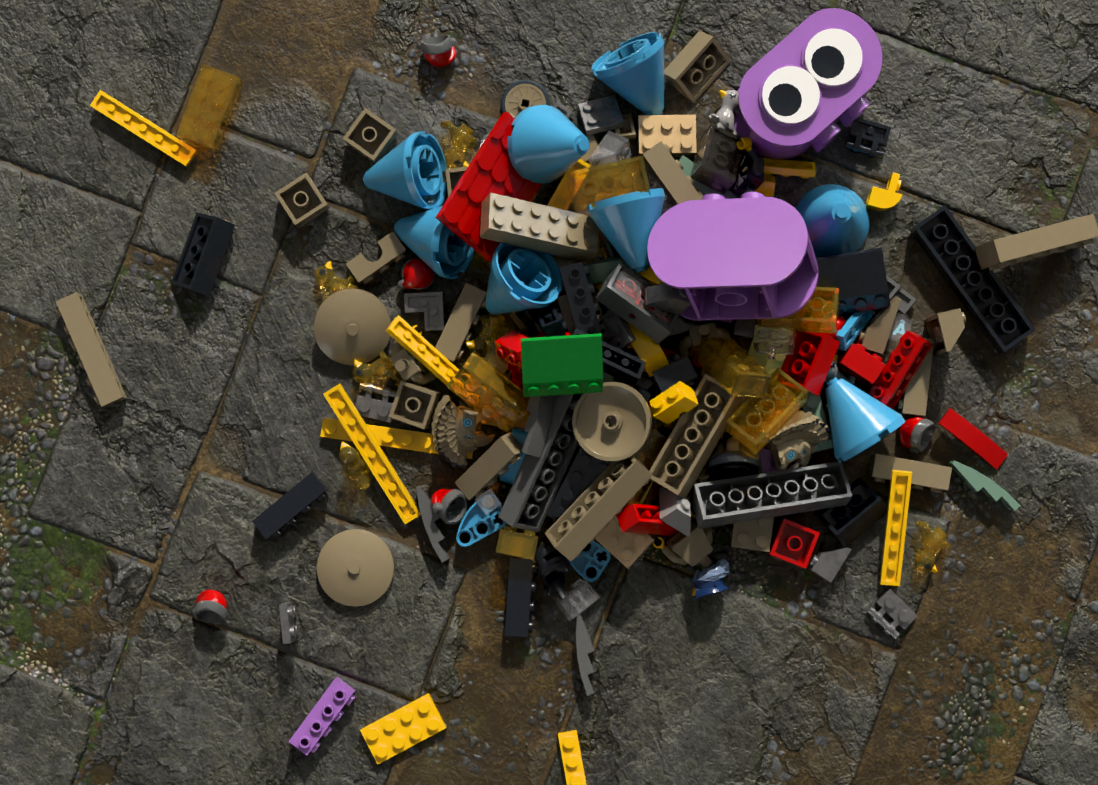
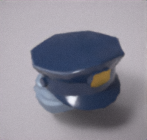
[689,559,730,599]

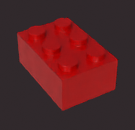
[776,327,840,396]

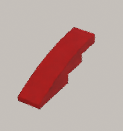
[938,408,1008,470]

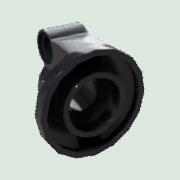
[706,431,762,480]

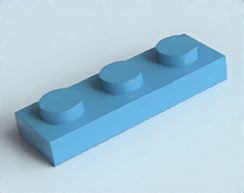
[836,310,874,351]

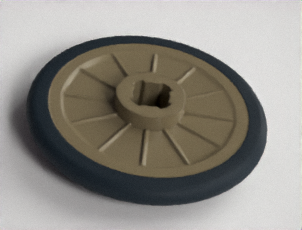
[501,80,550,118]

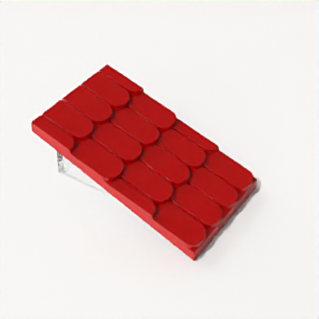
[435,112,542,261]

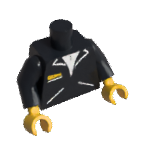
[710,137,764,196]

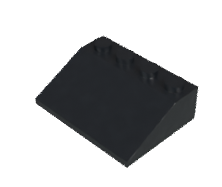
[810,247,891,319]

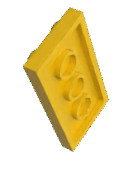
[360,693,447,764]

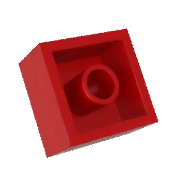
[837,343,886,386]
[767,518,820,569]

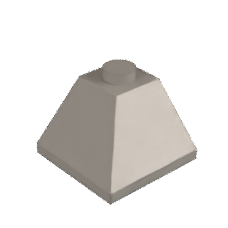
[659,488,691,536]

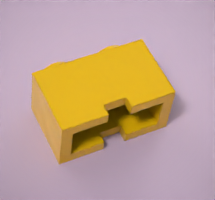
[649,381,699,424]

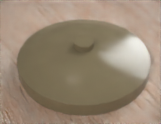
[314,289,391,365]
[572,382,652,461]
[317,529,394,607]

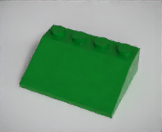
[521,333,603,397]

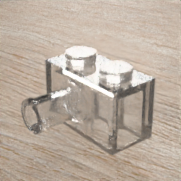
[555,578,600,622]

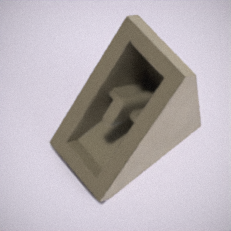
[614,113,636,145]

